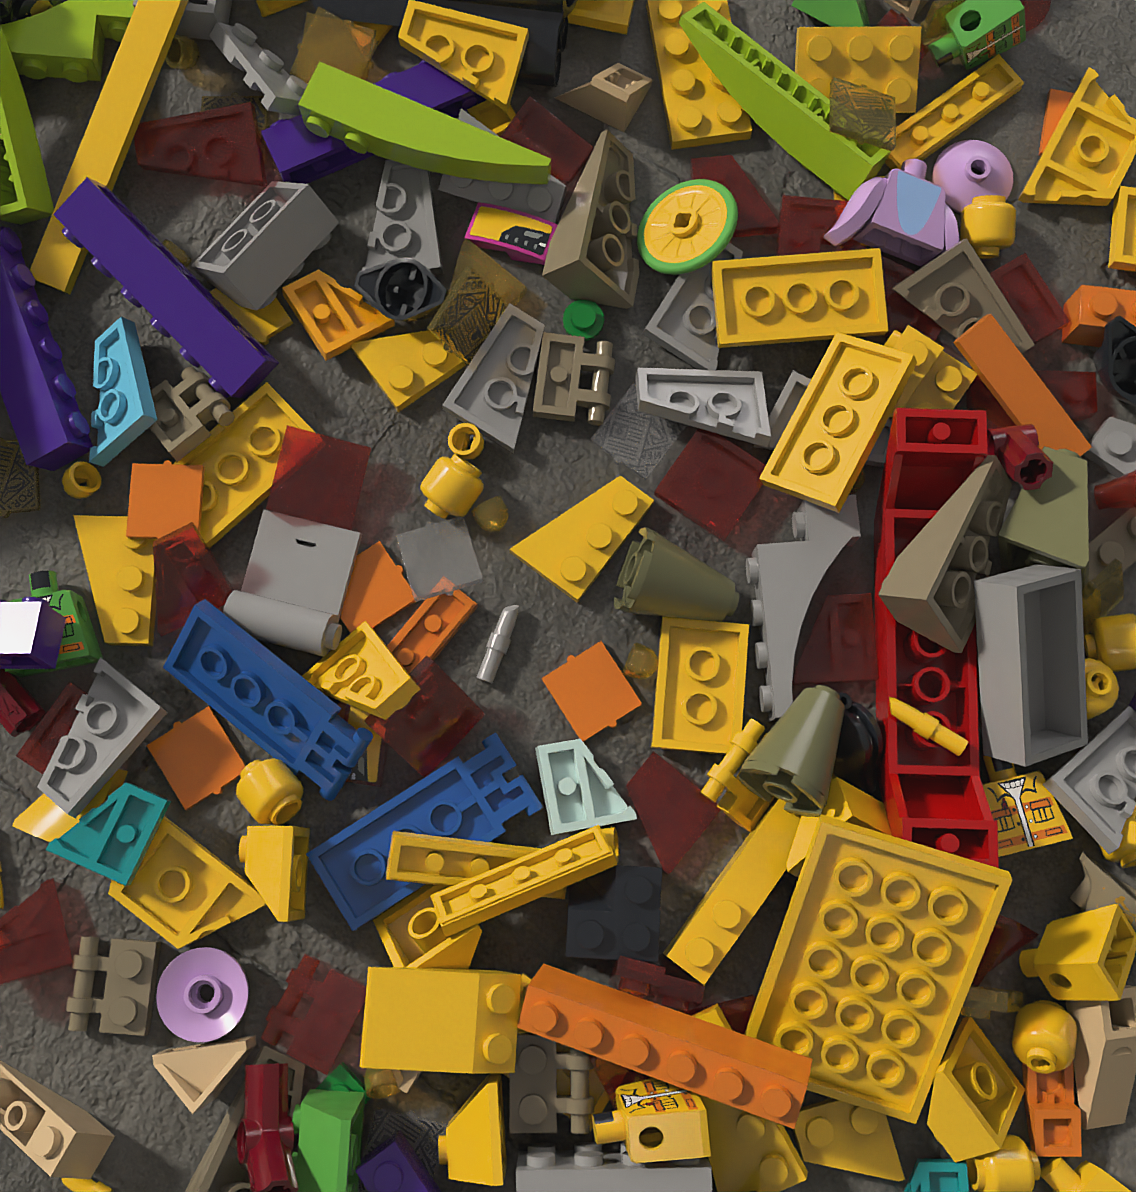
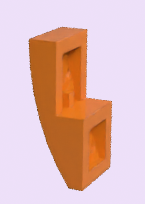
[1022,1061,1082,1157]

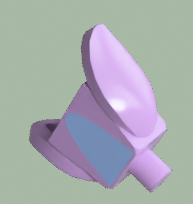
[823,159,960,267]

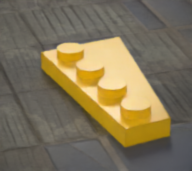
[692,1003,808,1192]

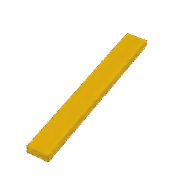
[30,0,189,295]

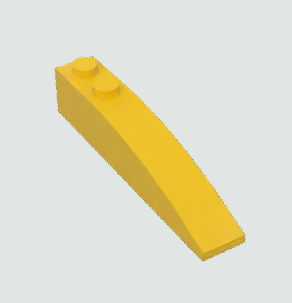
[663,774,836,985]

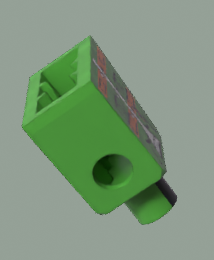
[928,0,1026,69]
[5,570,103,677]

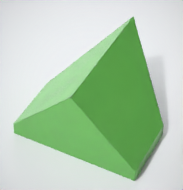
[791,0,870,27]

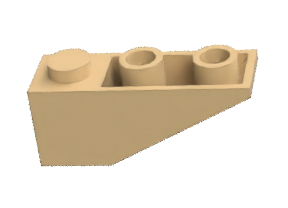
[1066,985,1136,1130]
[0,1060,115,1179]

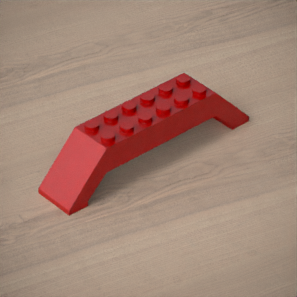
[874,408,999,868]

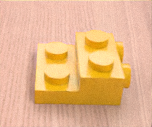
[884,325,977,419]

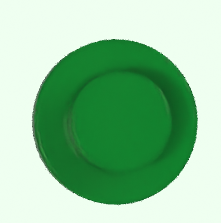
[563,300,604,341]

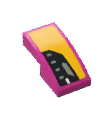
[464,202,558,265]

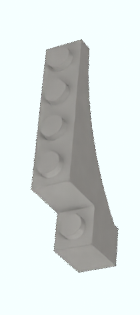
[746,495,861,722]

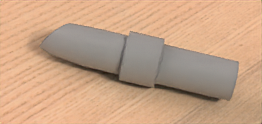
[476,605,519,684]

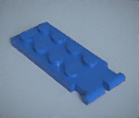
[163,599,373,801]
[306,733,543,931]

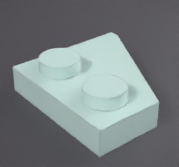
[535,739,637,835]

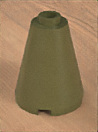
[614,527,739,622]
[739,685,845,817]

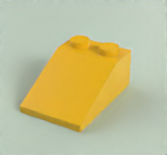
[359,967,521,1074]

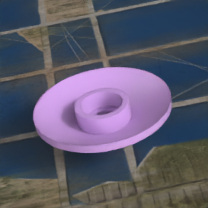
[932,140,1013,214]
[156,947,249,1042]

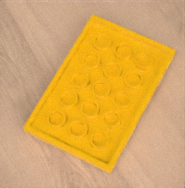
[744,814,1013,1124]

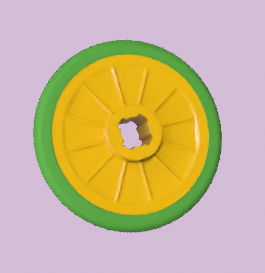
[637,179,738,275]

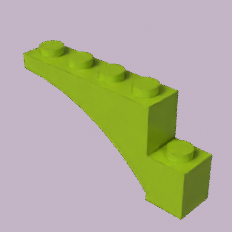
[1,0,135,83]

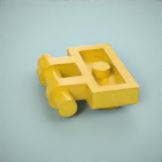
[700,719,775,832]

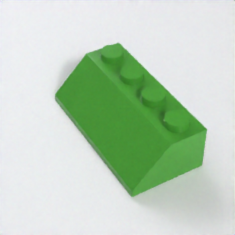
[292,1089,366,1192]

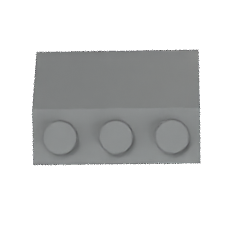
[191,181,340,310]

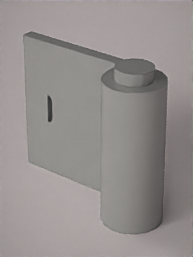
[223,509,362,657]

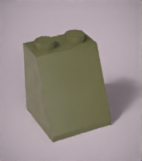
[998,446,1089,602]

